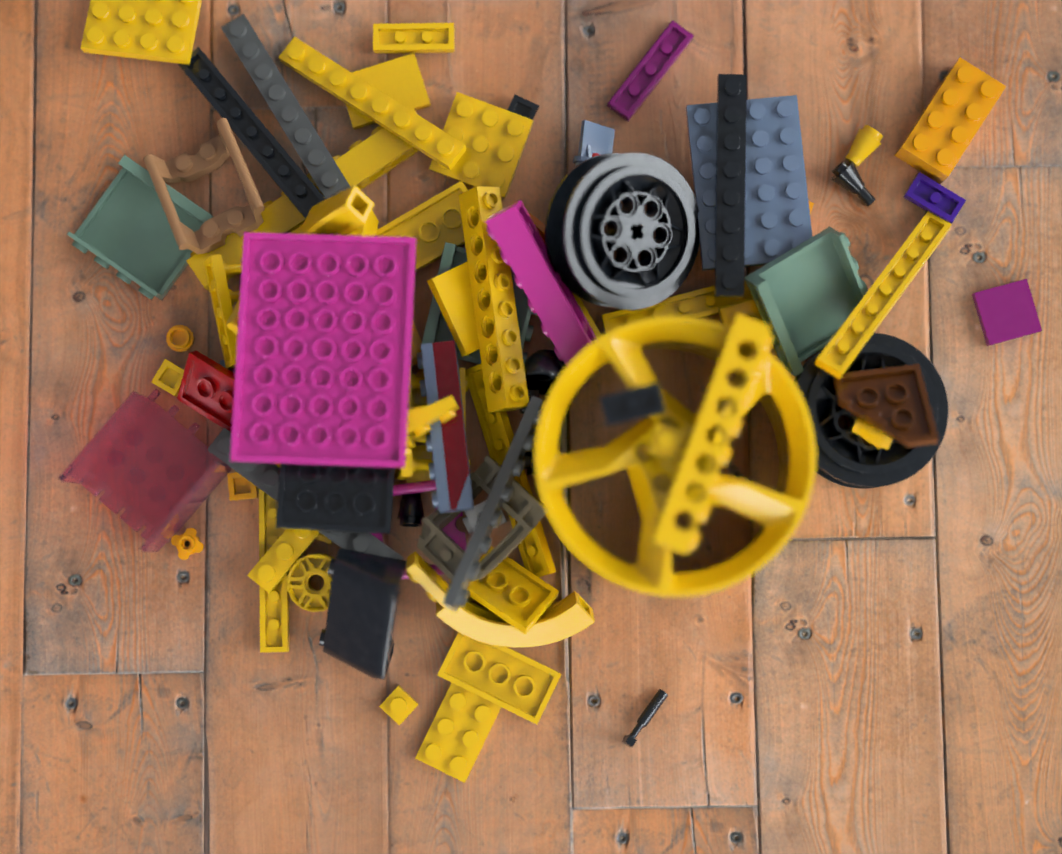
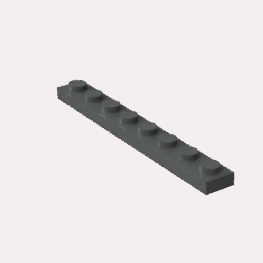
[221,14,350,199]
[443,396,544,612]
[207,428,404,560]

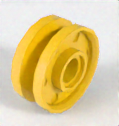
[287,553,334,612]

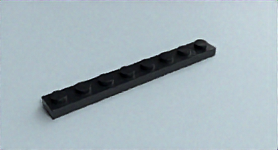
[178,47,326,219]
[714,74,747,298]

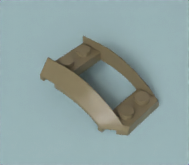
[417,455,547,582]

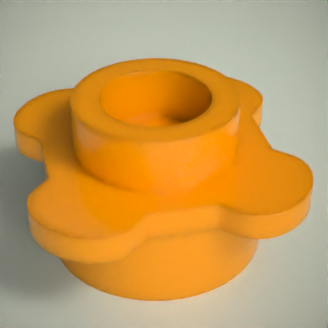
[171,528,204,560]

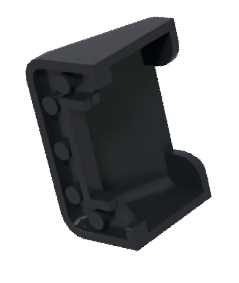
[319,548,407,680]

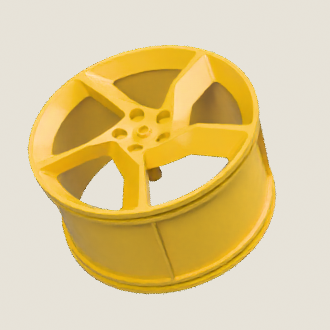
[535,316,816,597]

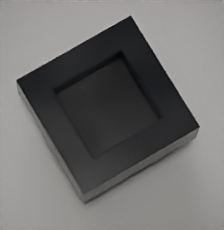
[508,94,539,120]

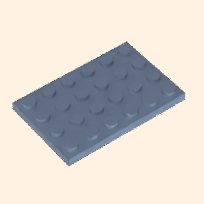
[686,95,812,271]

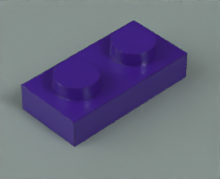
[903,172,966,224]

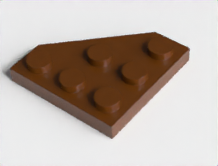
[833,364,939,448]

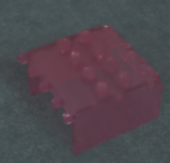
[59,389,232,552]

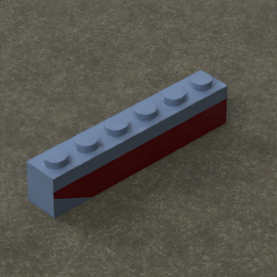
[417,340,474,514]

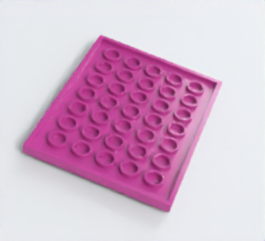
[230,232,417,468]

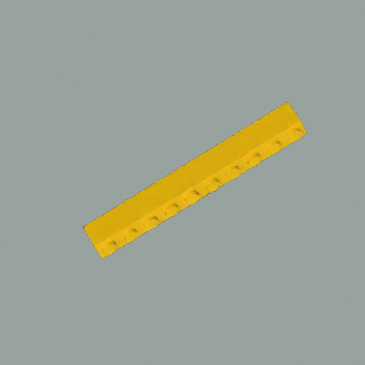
[186,108,419,292]

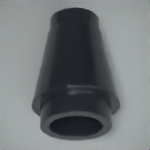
[397,493,425,527]

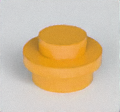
[166,325,194,352]

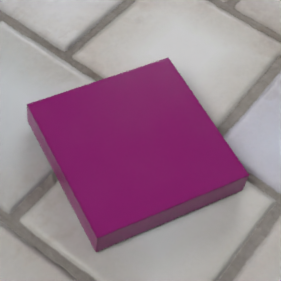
[972,279,1042,346]

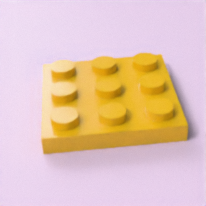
[429,92,534,198]

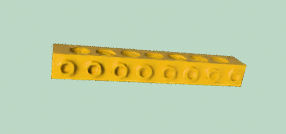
[459,186,529,413]
[650,314,773,555]

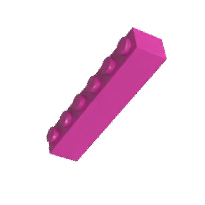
[486,200,597,367]

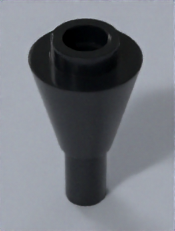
[832,161,875,206]

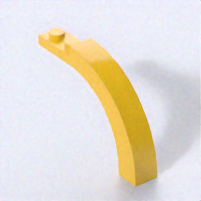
[406,551,595,647]

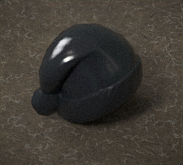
[524,349,566,396]

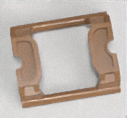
[144,118,265,254]

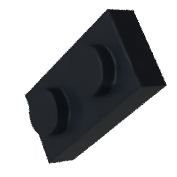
[600,382,666,427]

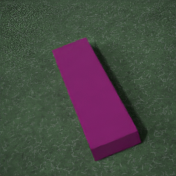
[607,20,694,122]

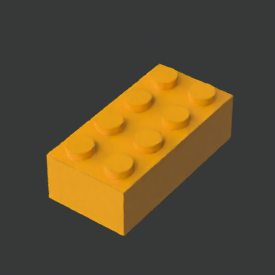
[894,57,1006,184]

